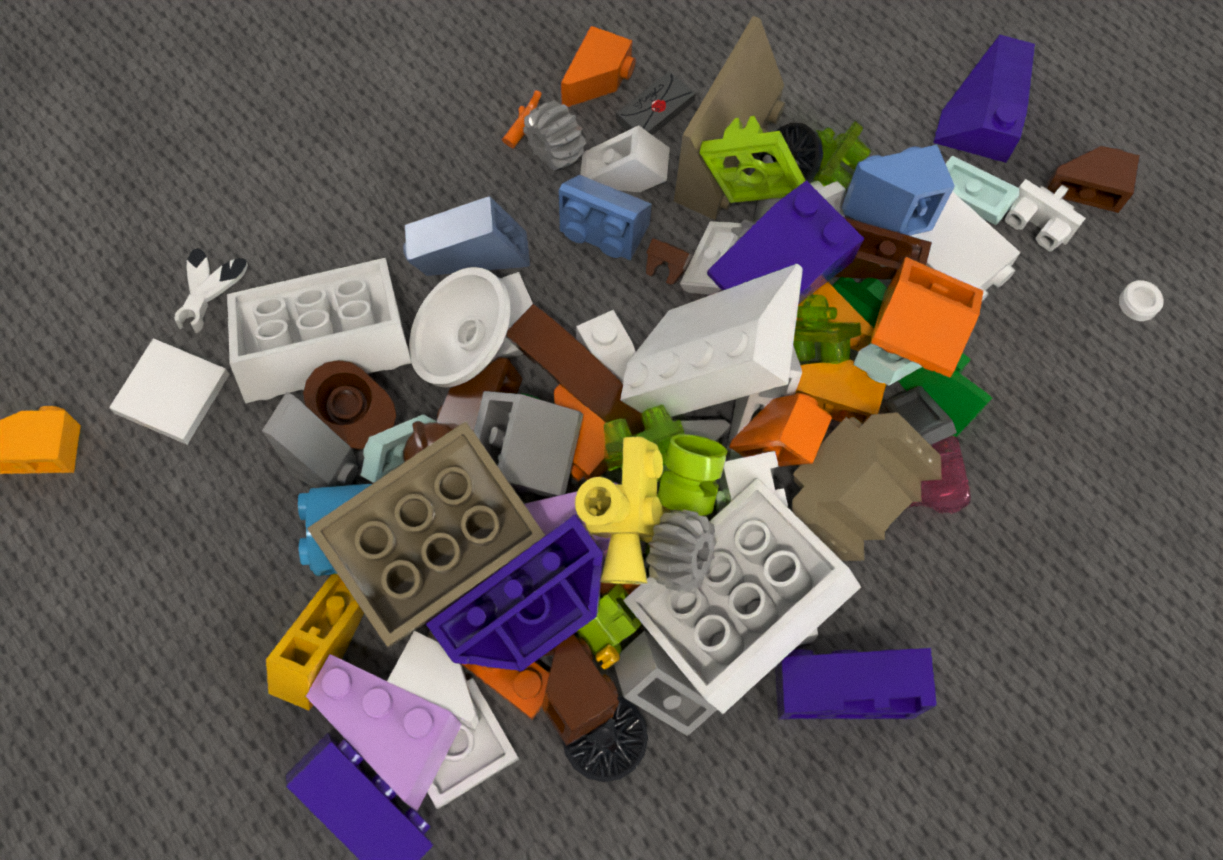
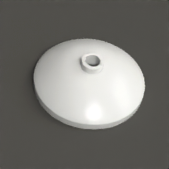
[409,267,511,387]

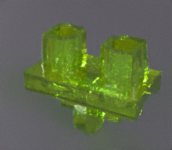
[811,121,871,189]
[793,294,861,364]
[603,405,685,481]

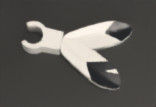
[175,248,248,334]

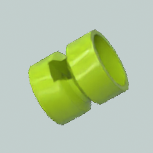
[657,434,728,516]

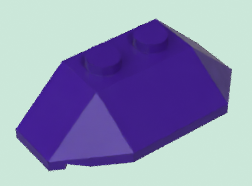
[426,514,604,671]

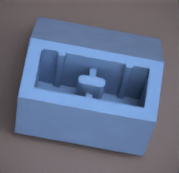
[841,145,955,236]
[559,175,652,260]

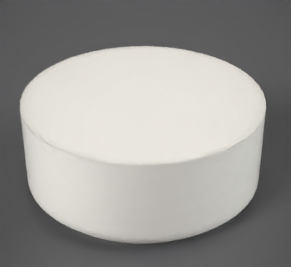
[1119,280,1164,321]

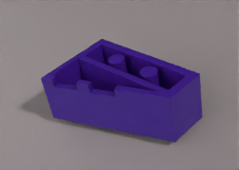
[775,648,937,719]
[286,733,433,860]

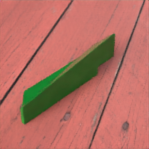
[832,277,992,441]

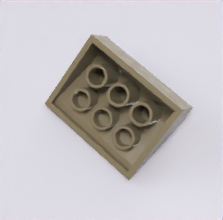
[674,16,785,220]
[307,421,546,647]

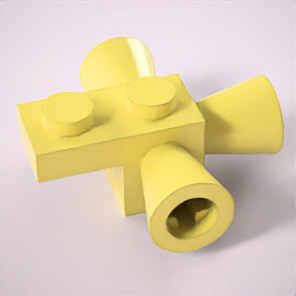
[575,437,671,584]

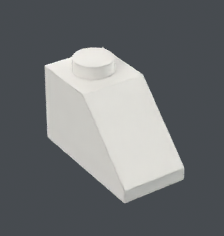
[580,125,670,192]
[576,310,635,384]
[387,631,479,730]

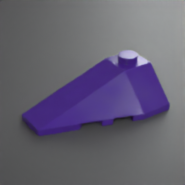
[933,35,1035,163]

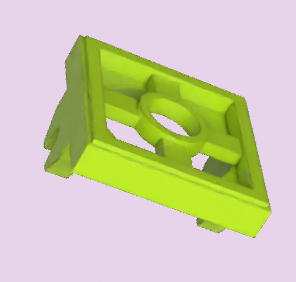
[699,116,806,203]

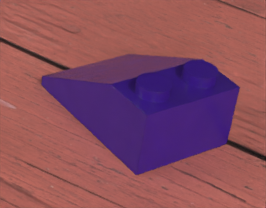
[707,180,864,305]

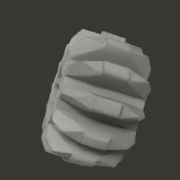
[523,100,586,171]
[646,510,717,592]

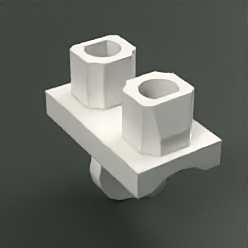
[1004,179,1086,251]

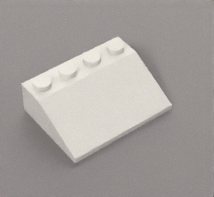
[227,258,411,403]
[620,264,803,421]
[623,478,861,714]

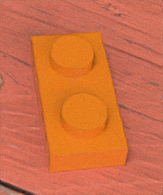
[461,662,549,720]

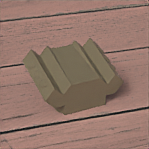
[792,412,942,561]

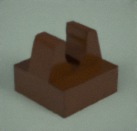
[646,238,694,285]

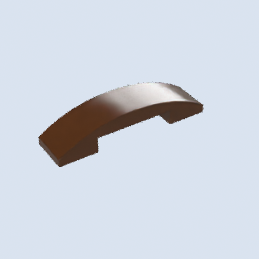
[506,304,654,438]

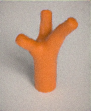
[502,90,542,149]

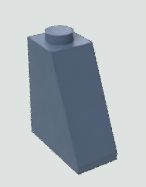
[403,196,530,276]

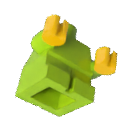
[574,584,642,669]

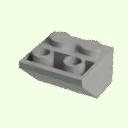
[474,391,583,497]

